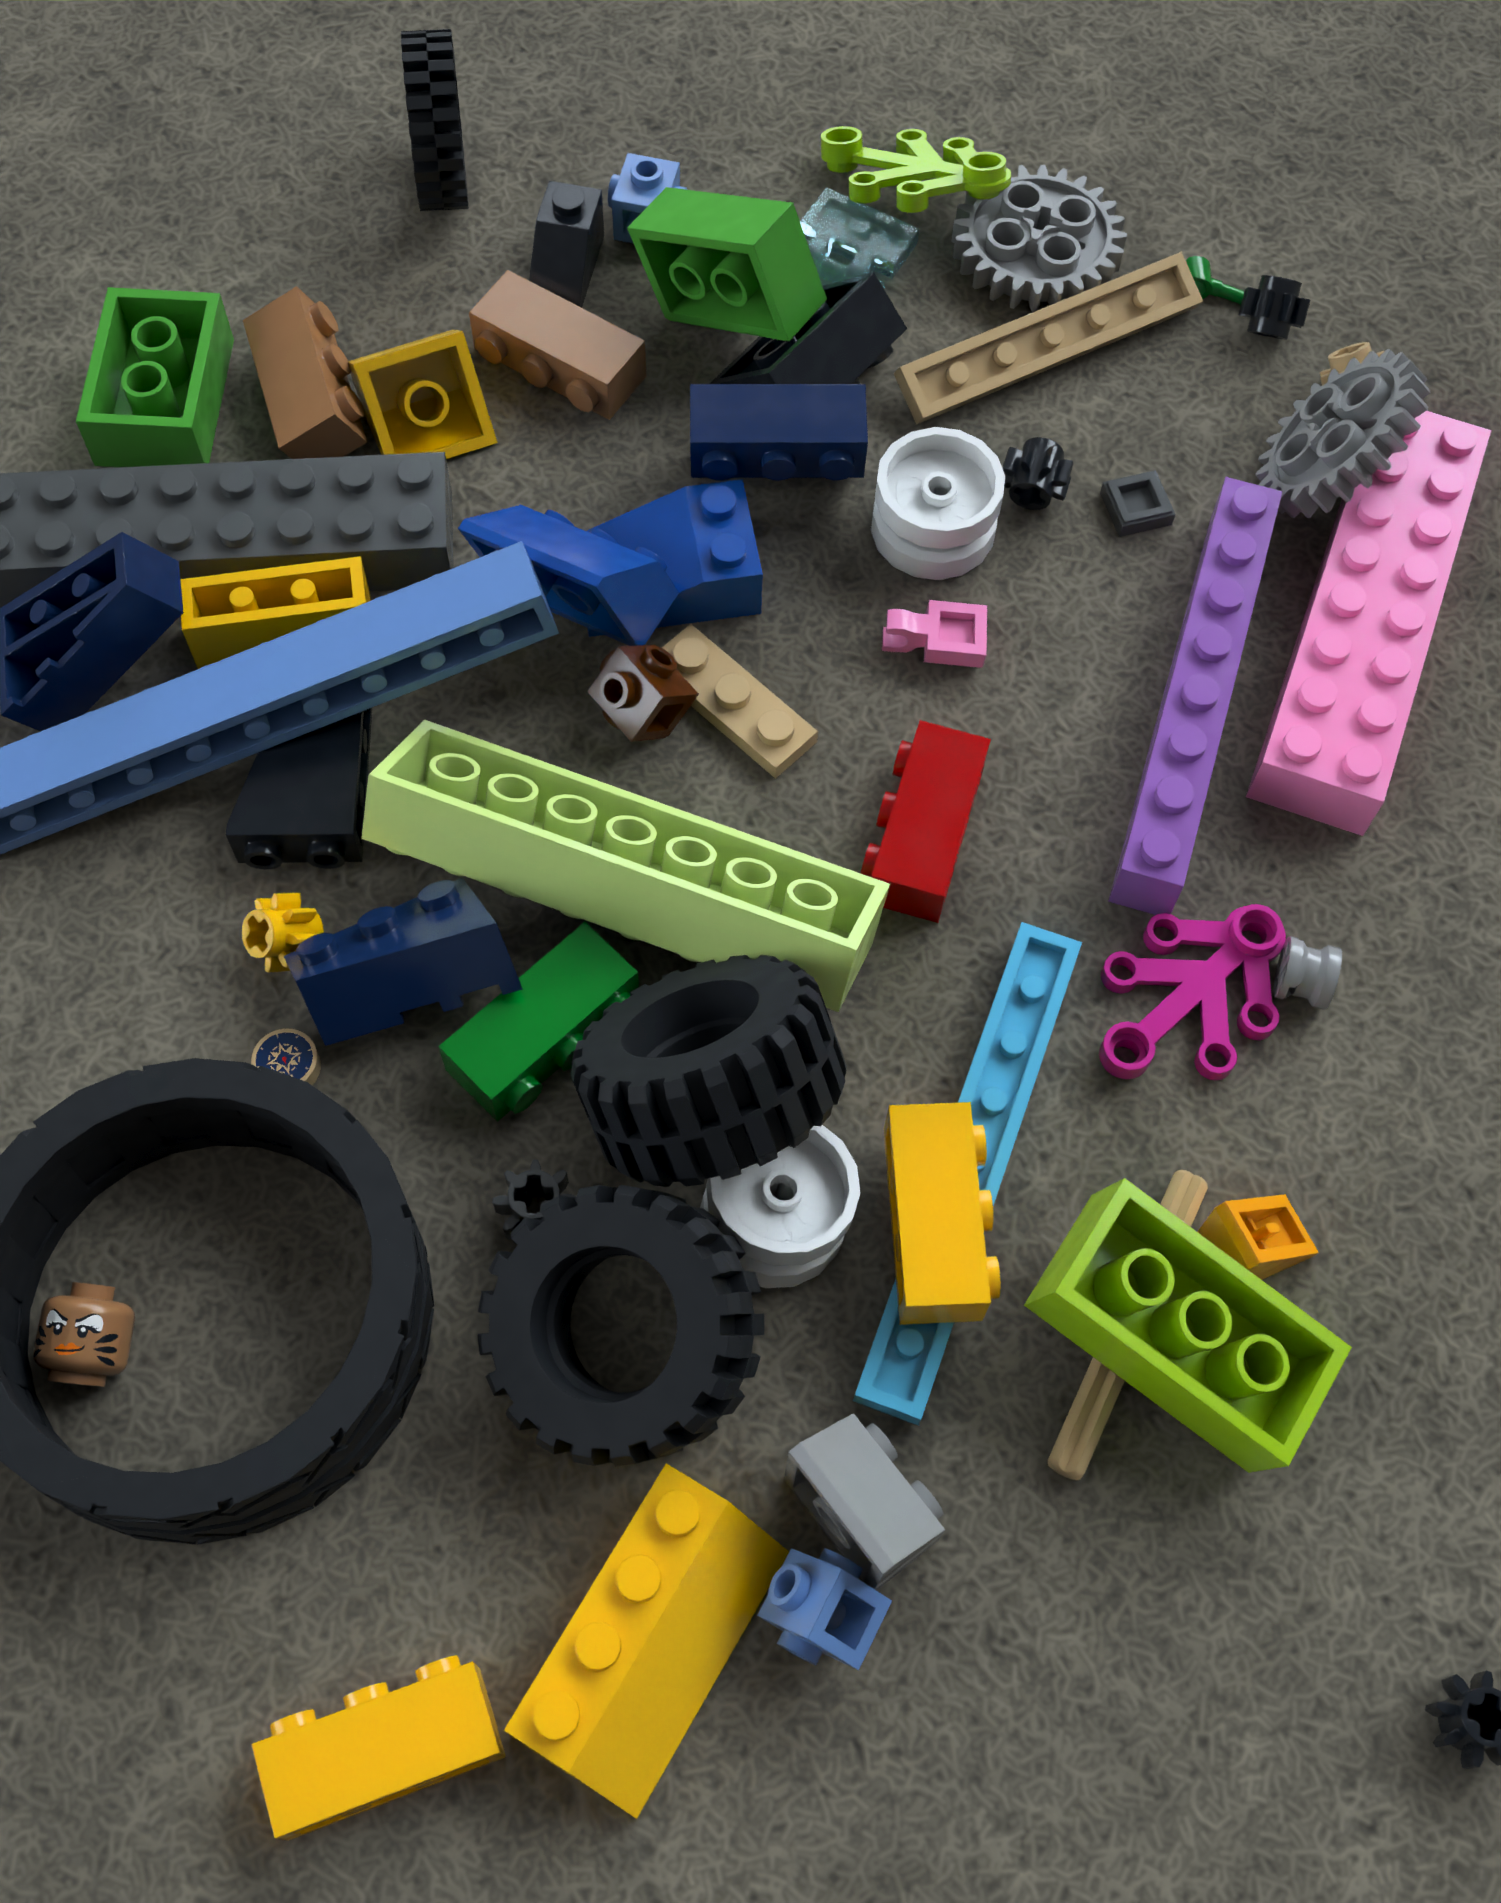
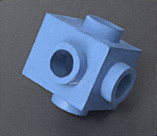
[608,153,688,243]
[757,1548,892,1670]

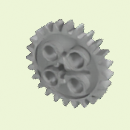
[951,165,1127,312]
[1256,349,1430,518]

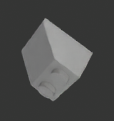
[784,1413,945,1591]

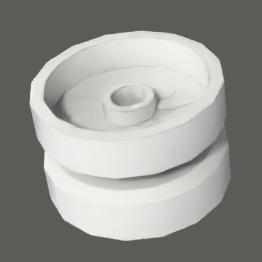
[871,427,1005,580]
[700,1125,861,1288]

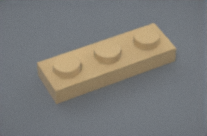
[662,624,818,779]

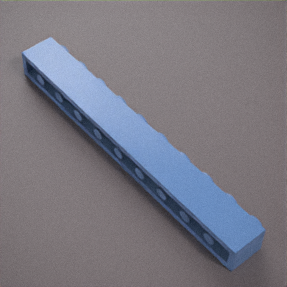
[0,541,559,855]

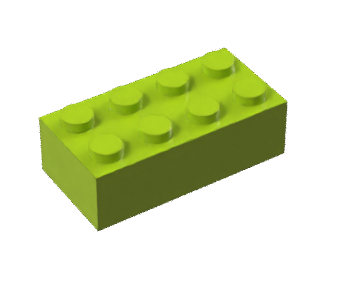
[1024,1178,1352,1473]

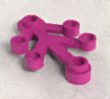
[1099,904,1286,1080]

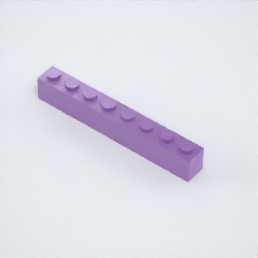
[1108,477,1283,915]

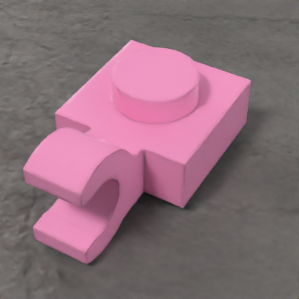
[882,600,987,668]

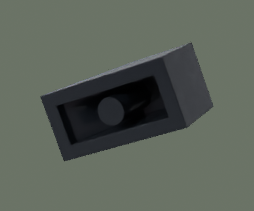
[529,181,605,308]

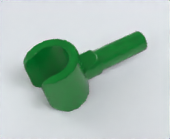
[1186,256,1244,305]

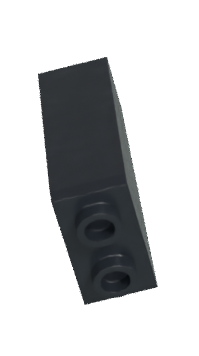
[226,707,373,870]

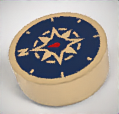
[251,1029,321,1085]

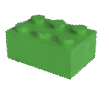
[627,187,827,341]
[76,287,234,467]

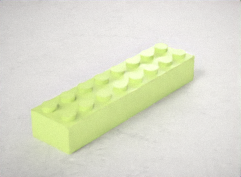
[361,719,890,1012]

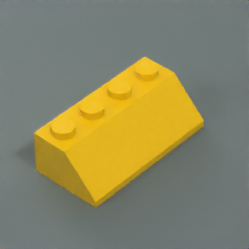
[504,1463,789,1819]

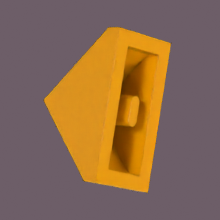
[1197,1194,1319,1280]

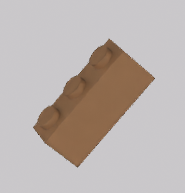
[469,270,646,420]
[243,286,367,459]

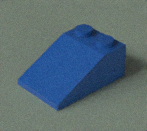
[587,479,763,637]

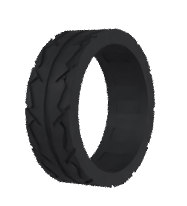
[0,1058,435,1545]

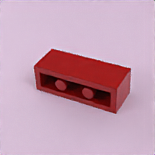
[860,720,991,923]

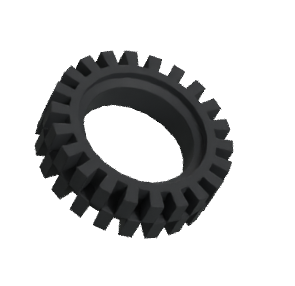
[401,29,469,211]

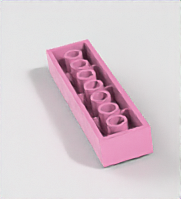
[1246,411,1491,836]

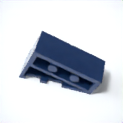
[0,532,184,731]
[284,877,523,1046]

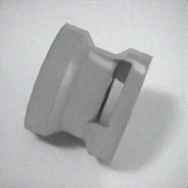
[1273,936,1342,1010]

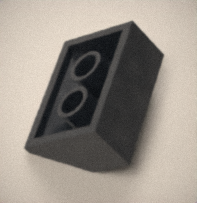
[709,272,907,384]

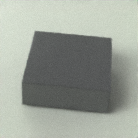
[1100,470,1176,537]

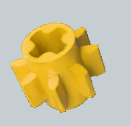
[242,893,324,973]

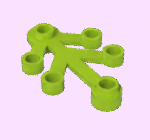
[821,126,1011,213]

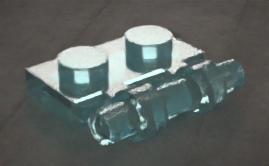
[800,187,919,288]

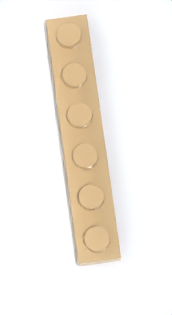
[894,252,1203,425]

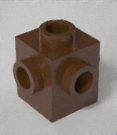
[587,645,699,742]

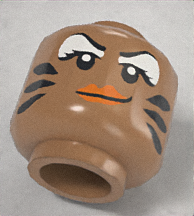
[33,1282,135,1387]

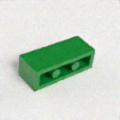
[438,922,639,1122]

